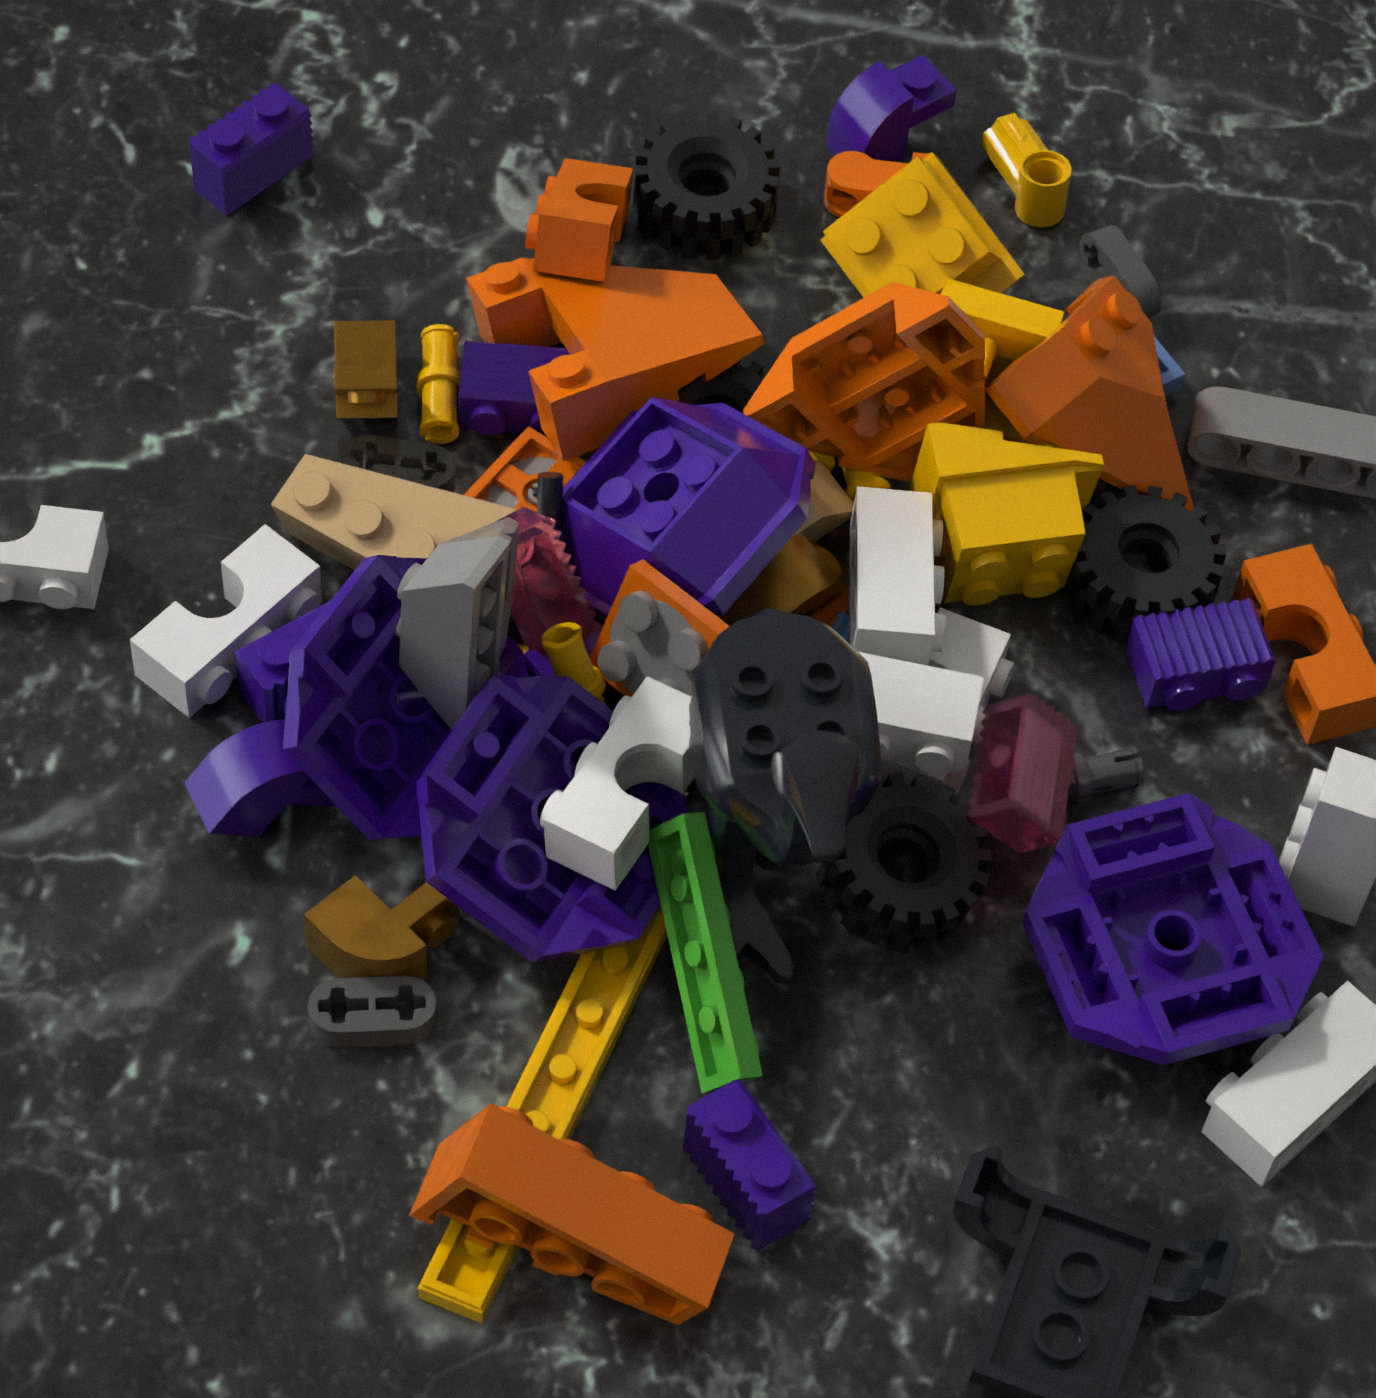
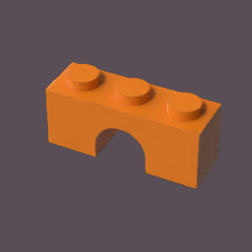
[525,158,633,282]
[1233,544,1376,745]

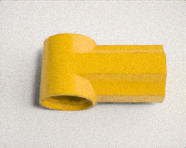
[982,113,1072,228]

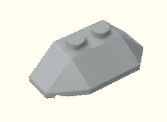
[396,517,520,730]

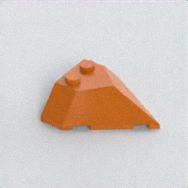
[985,276,1194,511]
[743,282,985,482]

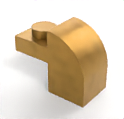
[334,320,398,419]
[719,533,848,626]
[304,875,460,980]

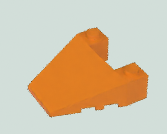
[466,258,764,462]

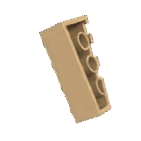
[271,454,537,618]

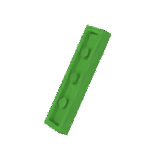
[648,812,763,1094]

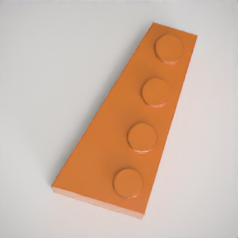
[409,1103,735,1325]

